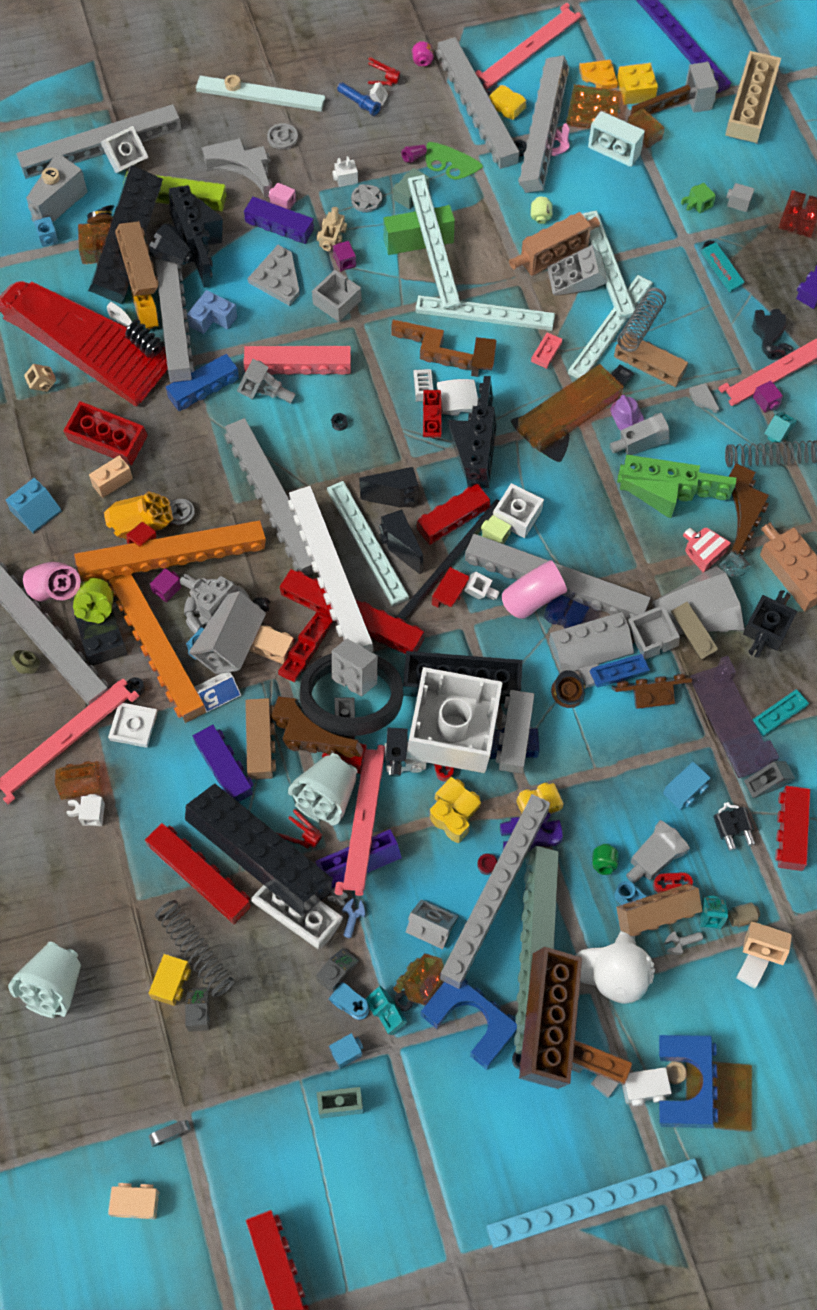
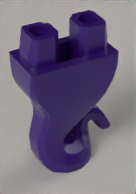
[500,812,563,852]

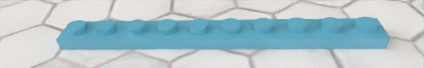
[486,1158,703,1249]

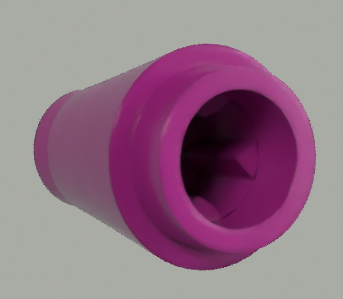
[401,144,427,163]

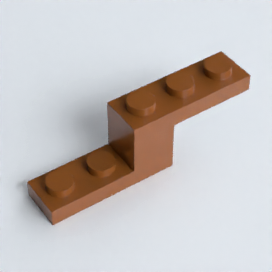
[391,319,473,370]
[572,1040,632,1085]

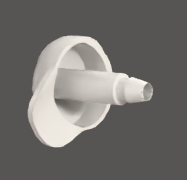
[576,931,655,1004]

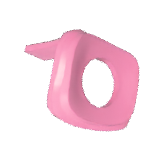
[551,123,570,156]

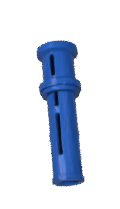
[337,82,381,116]

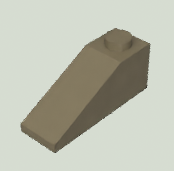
[671,602,718,660]

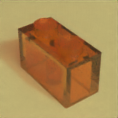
[627,108,664,148]

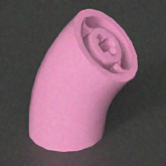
[502,560,567,619]
[23,562,81,602]

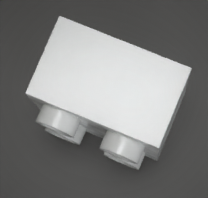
[406,667,502,773]

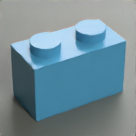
[663,762,710,810]

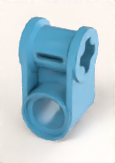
[614,881,648,905]
[329,982,369,1020]

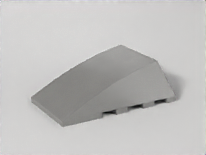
[652,566,744,635]

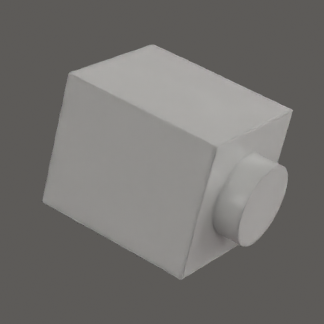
[726,183,754,212]

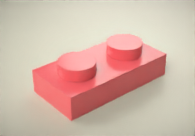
[531,333,563,369]

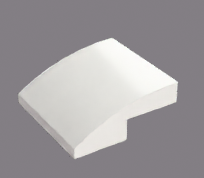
[437,379,478,416]

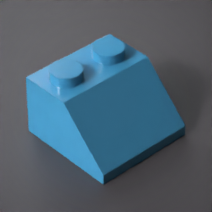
[6,478,62,534]

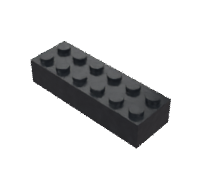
[403,651,523,704]

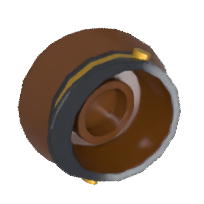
[87,205,115,228]
[551,670,585,708]

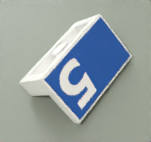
[194,672,241,713]

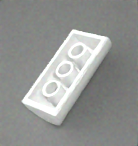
[252,885,343,950]

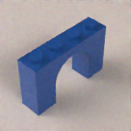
[420,979,517,1070]
[659,1035,718,1128]

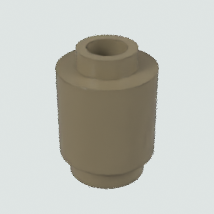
[728,902,760,928]

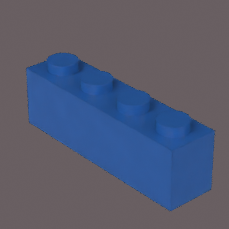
[166,354,239,411]

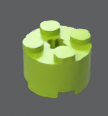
[73,578,114,623]

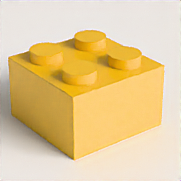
[617,63,658,105]

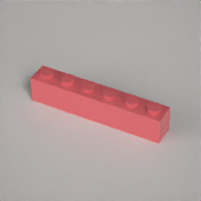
[244,346,351,375]

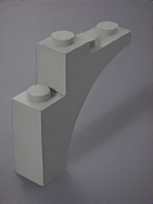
[202,139,273,198]

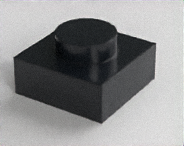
[609,364,634,388]

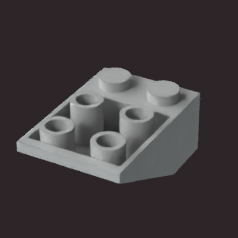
[547,245,608,296]

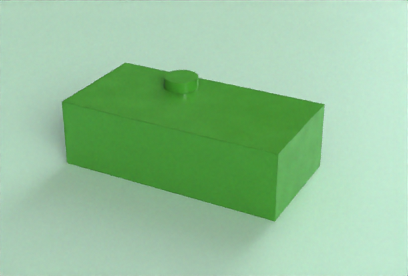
[383,205,455,255]

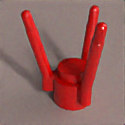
[368,57,400,86]
[276,809,323,849]

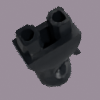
[752,309,793,360]

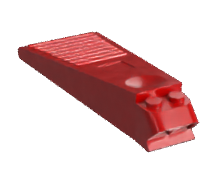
[0,281,168,406]

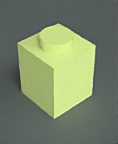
[481,515,511,544]

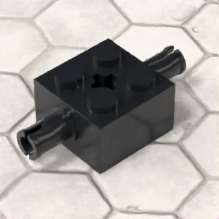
[743,590,797,658]

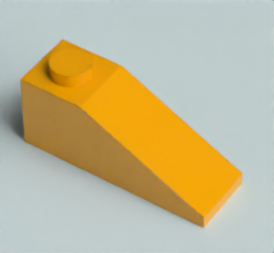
[131,288,158,329]

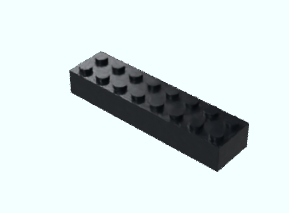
[88,165,163,304]
[185,783,333,917]

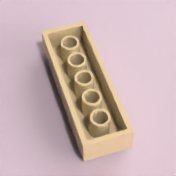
[725,51,781,143]

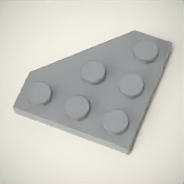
[248,245,300,306]

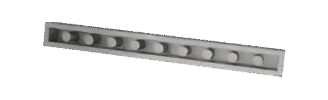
[436,37,519,169]
[519,55,569,193]
[16,104,181,179]
[154,241,194,382]
[224,418,314,576]
[465,534,651,621]
[0,562,110,706]
[440,794,550,989]

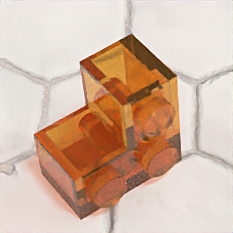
[78,221,111,264]

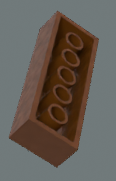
[519,947,582,1089]

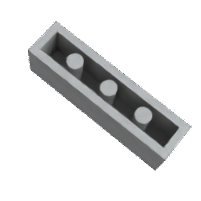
[496,690,534,774]

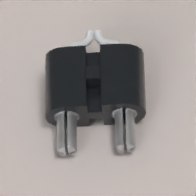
[713,802,755,851]

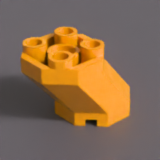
[104,491,173,539]

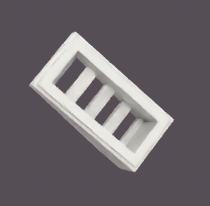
[413,369,433,402]

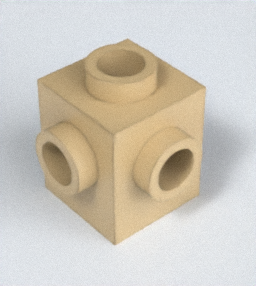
[24,364,57,392]

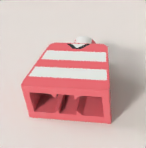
[683,528,731,573]

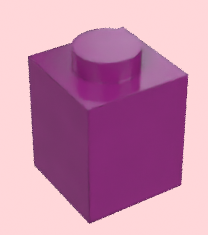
[333,241,356,272]
[753,380,783,413]
[150,568,182,603]

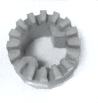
[327,889,348,906]

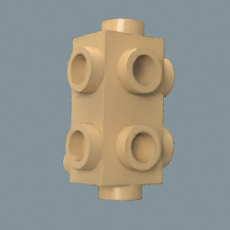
[317,207,347,251]

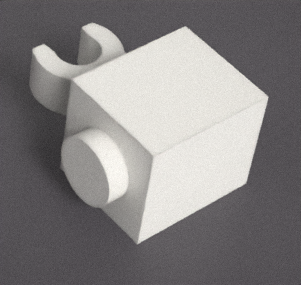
[332,156,358,187]
[463,572,500,600]
[67,794,105,826]

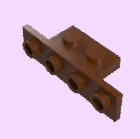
[612,674,692,709]

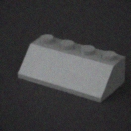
[549,612,634,673]

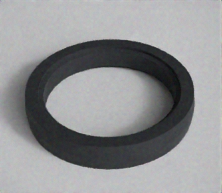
[300,654,404,736]

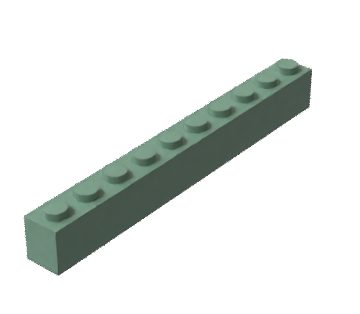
[514,846,558,1054]

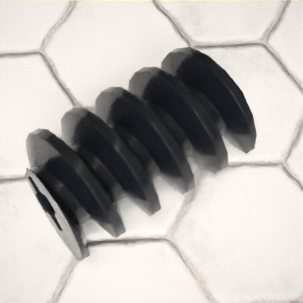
[125,319,164,358]

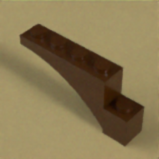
[729,463,769,561]
[271,696,363,758]

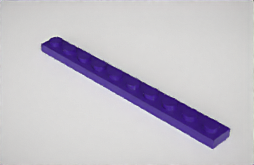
[636,0,731,93]

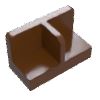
[471,337,497,377]

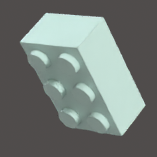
[588,111,645,167]

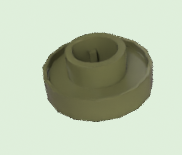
[11,650,40,674]

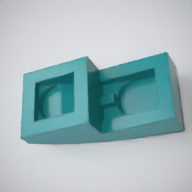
[365,986,407,1035]

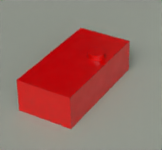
[63,401,148,466]

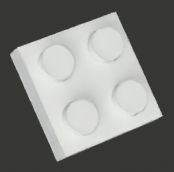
[108,703,158,748]

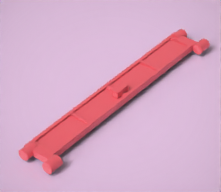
[475,3,581,90]
[718,338,817,406]
[0,679,139,805]
[335,745,385,896]

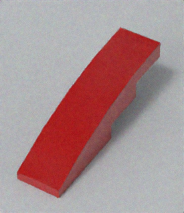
[278,612,333,683]

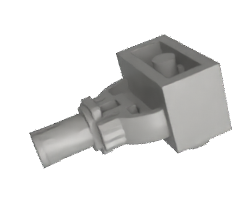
[237,359,295,404]
[180,574,238,620]

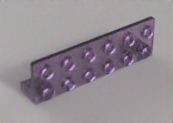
[690,656,779,778]

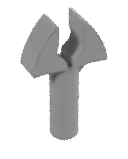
[664,931,703,955]

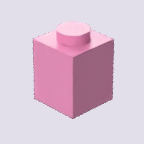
[269,183,296,210]

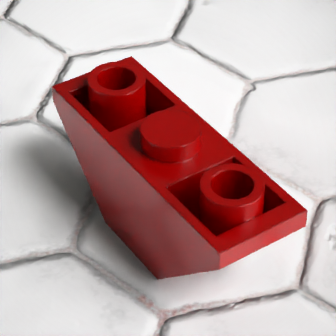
[423,390,441,438]

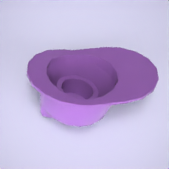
[610,395,644,430]

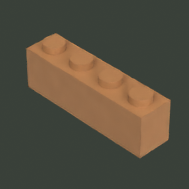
[115,222,159,296]
[614,333,688,388]
[245,698,276,780]
[616,884,702,936]

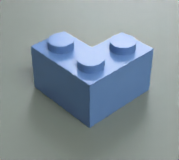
[187,290,237,334]

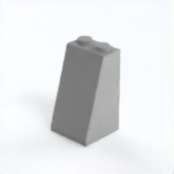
[26,153,88,222]
[189,591,266,674]

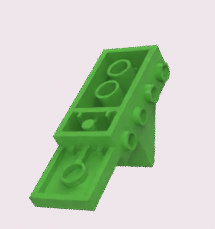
[617,455,736,518]

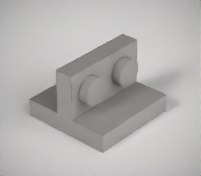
[405,899,458,949]

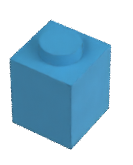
[329,1033,364,1069]

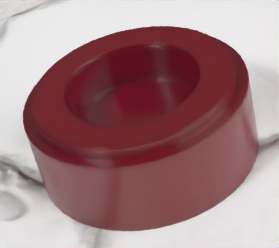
[477,853,498,875]

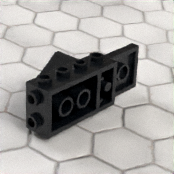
[169,185,223,288]
[449,376,497,488]

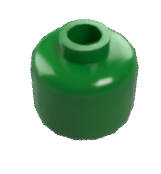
[592,844,619,875]

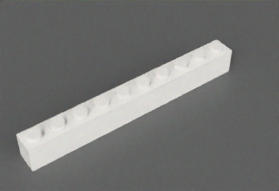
[287,486,373,652]

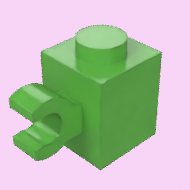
[681,182,716,214]

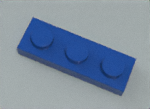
[589,654,650,688]

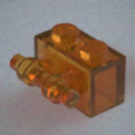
[55,760,101,800]
[394,953,444,1006]

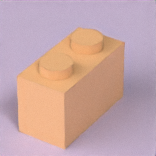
[89,455,133,498]
[250,625,294,664]
[743,921,792,965]
[108,1183,159,1219]

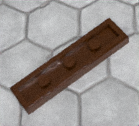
[630,85,691,122]

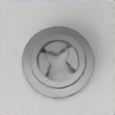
[170,499,195,526]

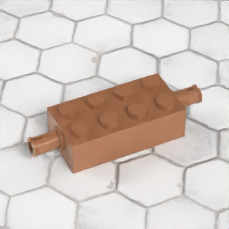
[509,212,600,276]
[760,522,817,612]

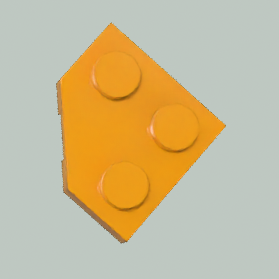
[579,60,618,90]

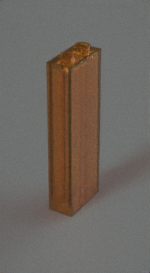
[517,364,623,453]

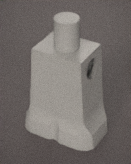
[610,413,669,455]
[626,820,690,884]

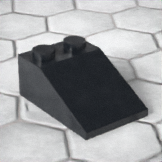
[359,467,418,508]
[379,509,423,574]
[75,609,127,666]

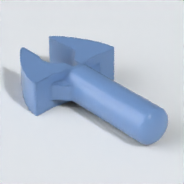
[343,899,365,938]

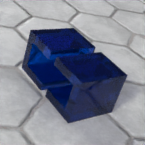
[544,595,589,629]

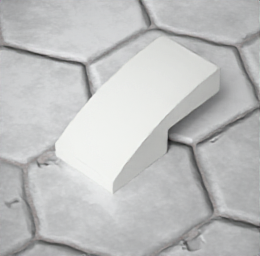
[107,302,132,328]
[736,954,769,989]

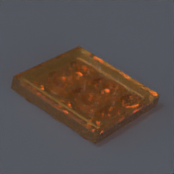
[566,84,622,129]
[685,1062,752,1132]

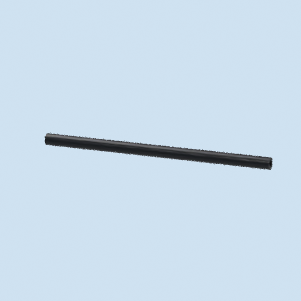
[395,499,500,621]

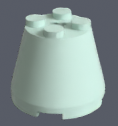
[288,753,357,825]
[8,942,81,1018]

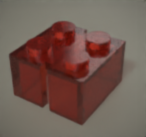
[778,190,817,238]

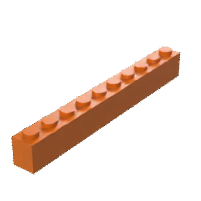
[74,520,266,582]
[103,574,206,723]

